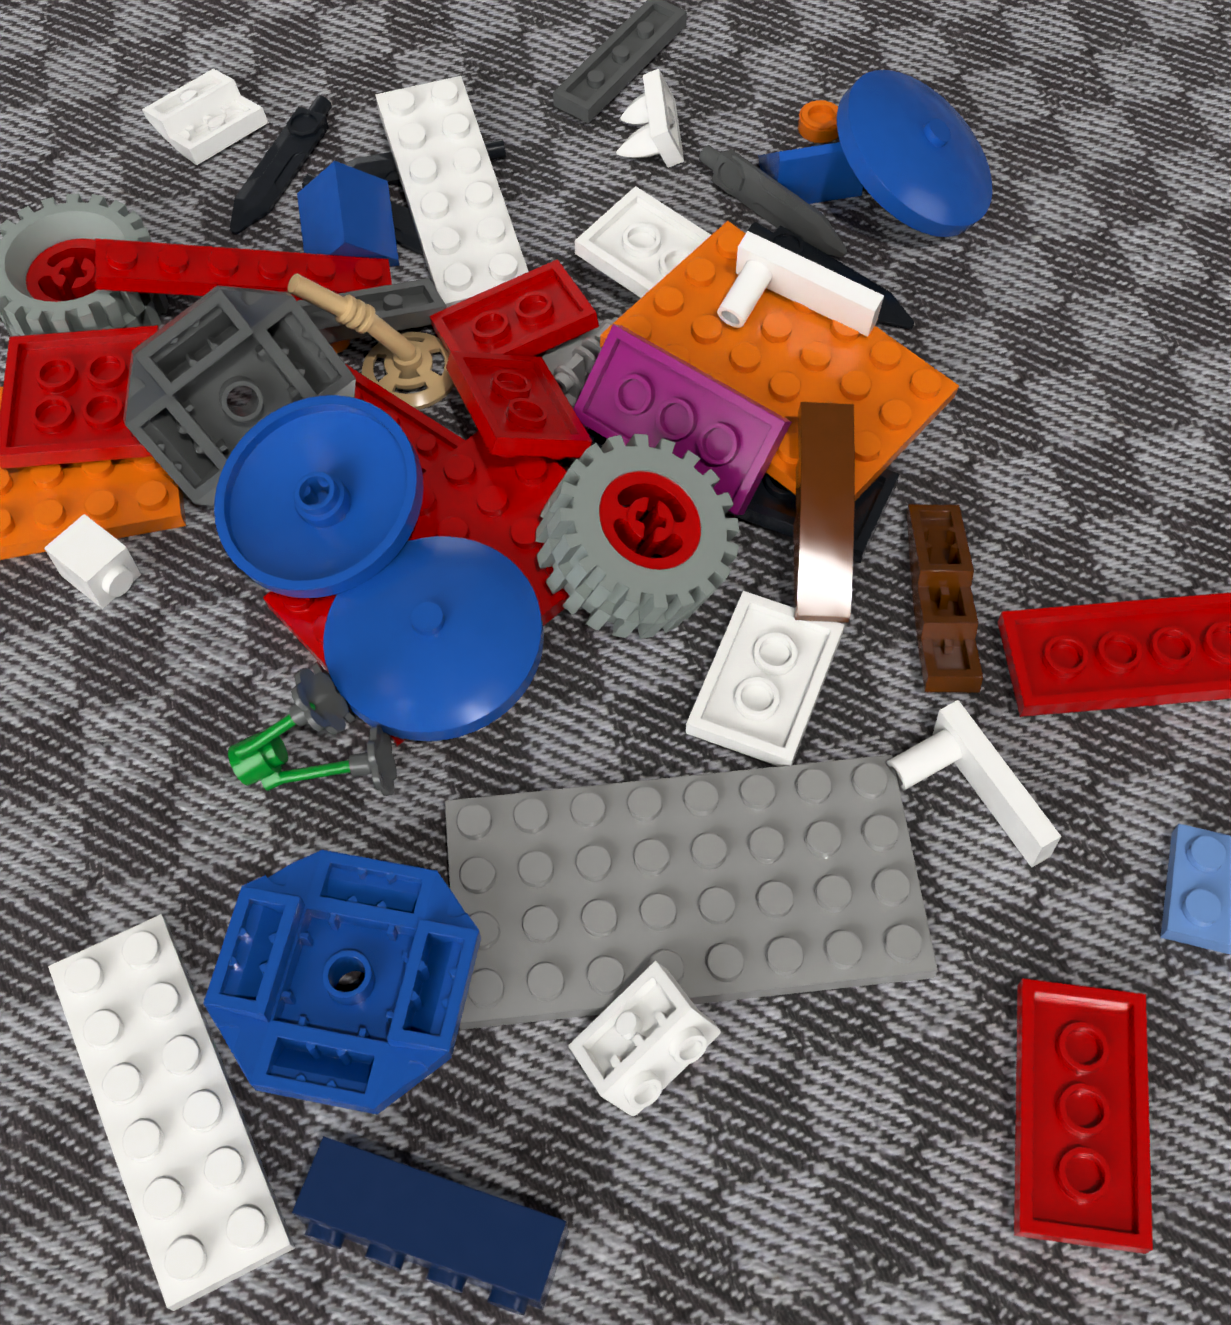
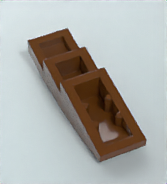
[793,402,855,623]
[907,504,983,693]

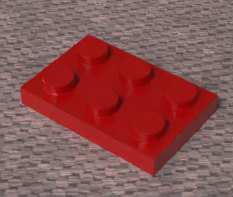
[429,259,599,356]
[446,351,592,460]

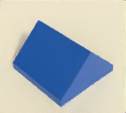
[758,142,863,204]
[297,161,400,267]

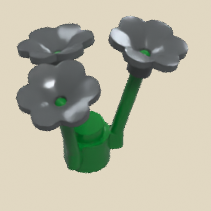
[228,661,397,796]

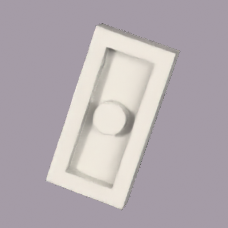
[616,69,684,168]

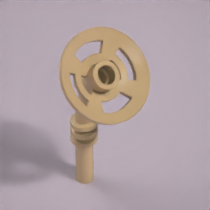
[287,273,454,410]

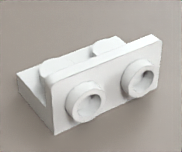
[568,960,721,1116]

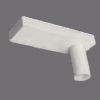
[717,231,884,337]
[886,700,1061,868]

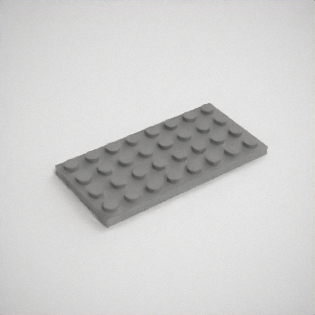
[445,755,938,1030]

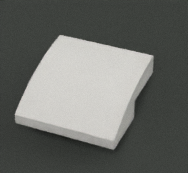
[142,69,269,165]

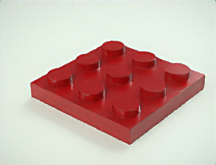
[0,325,159,469]

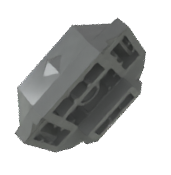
[123,285,356,507]

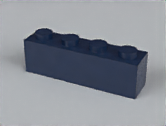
[292,1136,569,1316]

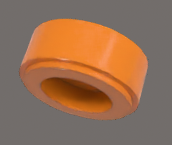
[798,100,839,143]

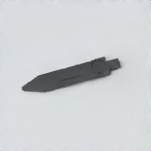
[699,145,847,257]

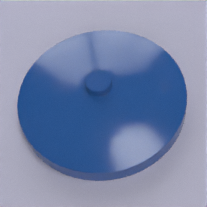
[837,70,992,237]
[214,395,423,598]
[323,536,544,741]

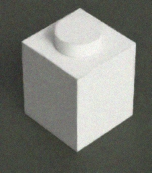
[44,514,141,609]

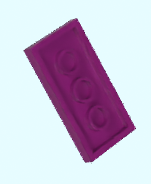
[573,324,792,515]

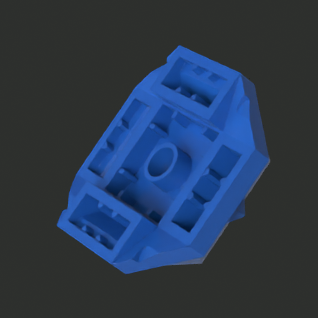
[203,850,481,1115]

